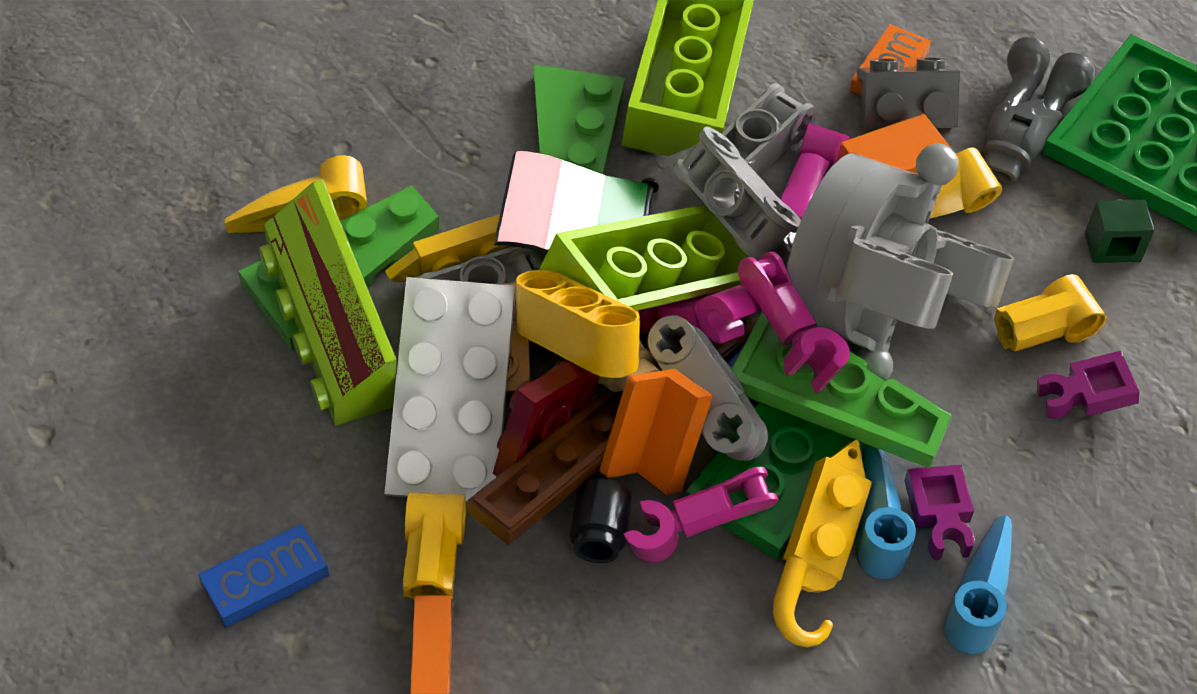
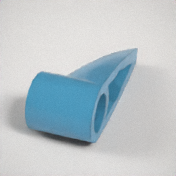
[856,444,916,579]
[944,515,1012,654]

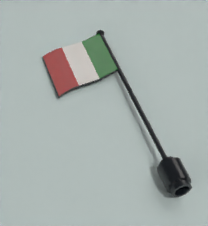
[494,151,659,563]

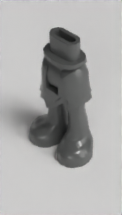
[981,37,1095,185]

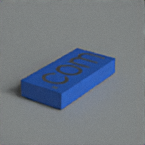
[198,523,329,628]

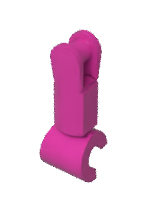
[780,123,850,220]
[738,252,850,394]
[637,285,761,344]
[623,467,779,563]

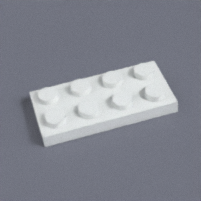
[384,277,516,503]

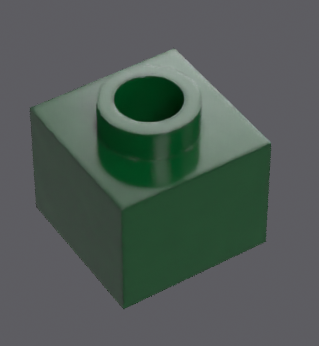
[1085,199,1155,263]

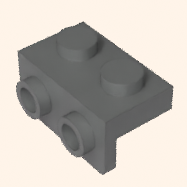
[857,57,960,130]

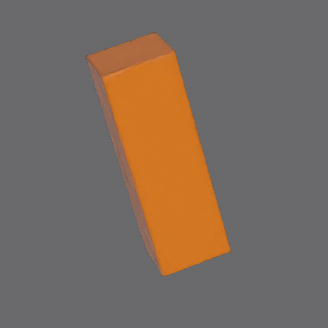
[410,595,452,694]

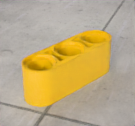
[516,270,640,378]

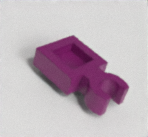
[1037,351,1140,419]
[904,465,975,560]

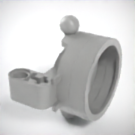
[786,143,1014,381]

